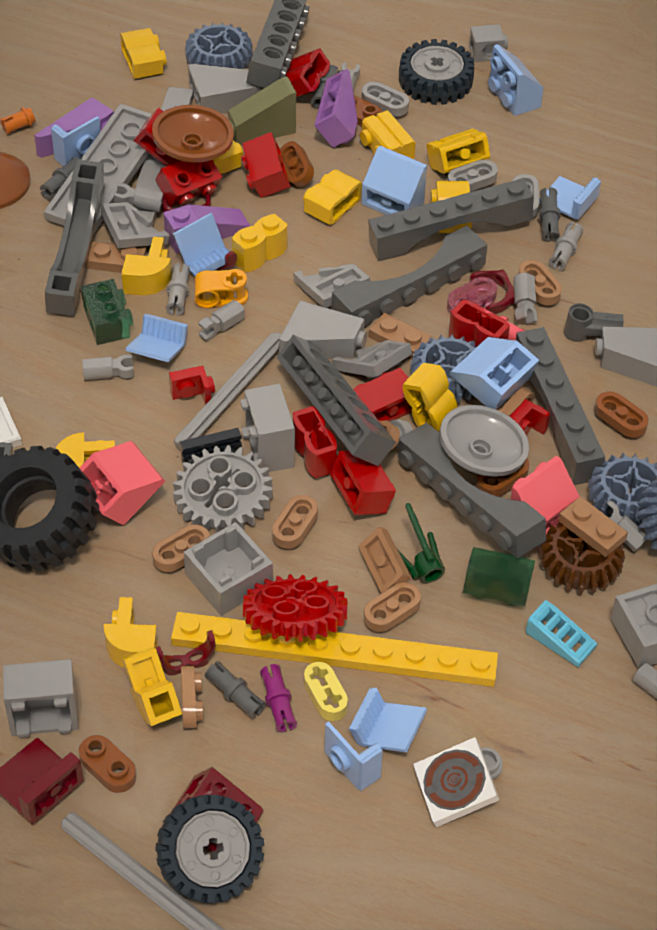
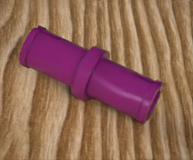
[260,664,297,732]

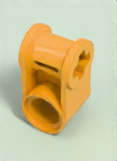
[194,269,249,308]

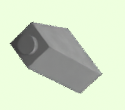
[188,64,264,114]
[279,301,367,359]
[595,327,657,387]

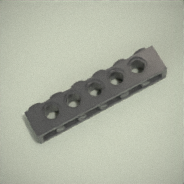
[246,0,310,88]
[277,334,396,466]

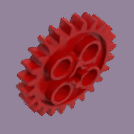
[243,574,348,642]

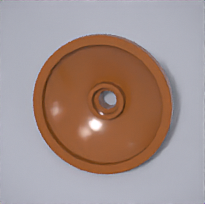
[152,105,234,163]
[0,152,30,209]

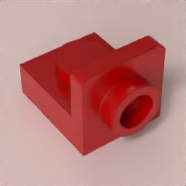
[169,365,215,405]
[509,399,550,435]

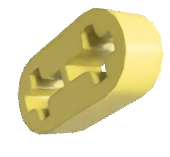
[304,662,348,721]

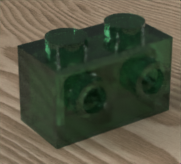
[81,279,133,345]
[463,547,535,606]

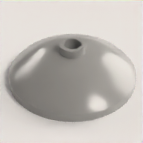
[439,405,529,476]

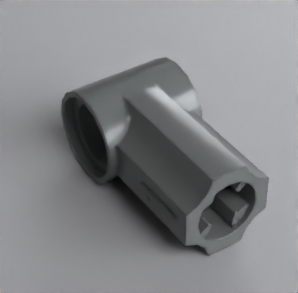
[564,303,624,341]

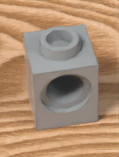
[469,24,508,62]

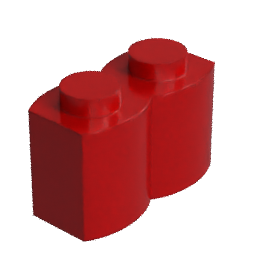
[286,48,330,97]
[449,300,510,347]
[293,406,337,478]

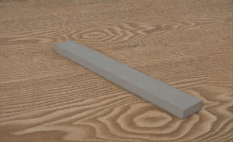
[131,87,194,227]

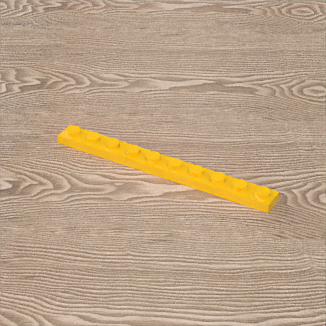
[171,612,498,687]

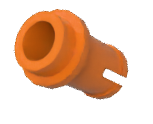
[0,107,36,134]

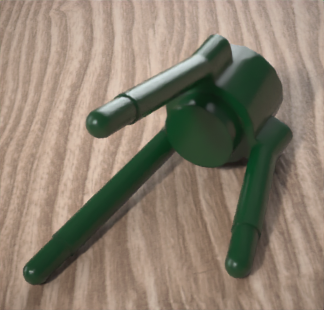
[397,503,445,583]

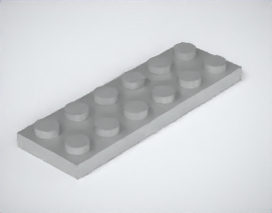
[44,103,151,236]

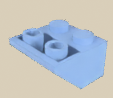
[488,44,543,116]
[362,146,427,215]
[449,337,539,410]

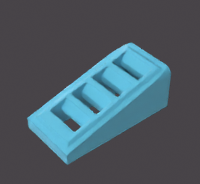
[526,600,598,667]

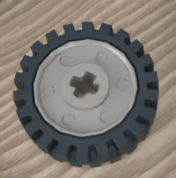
[399,39,474,105]
[155,795,264,903]

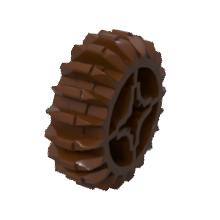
[539,522,625,595]

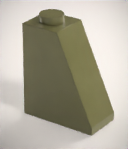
[228,77,296,146]

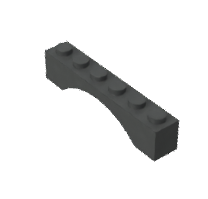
[45,159,104,316]
[368,178,534,261]
[331,226,487,326]
[516,327,605,485]
[398,422,546,558]

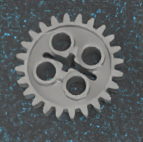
[173,445,273,533]

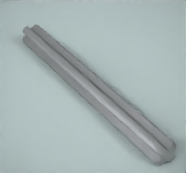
[174,332,281,451]
[61,812,224,930]

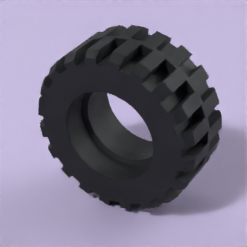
[0,446,99,572]

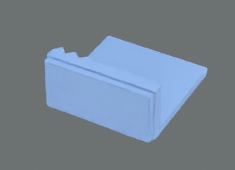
[51,116,101,166]
[539,176,601,220]
[173,213,230,277]
[125,314,188,362]
[349,688,427,752]
[324,721,383,791]

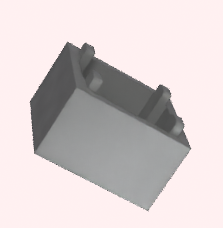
[240,384,295,472]
[184,522,273,616]
[611,584,657,669]
[3,659,79,737]

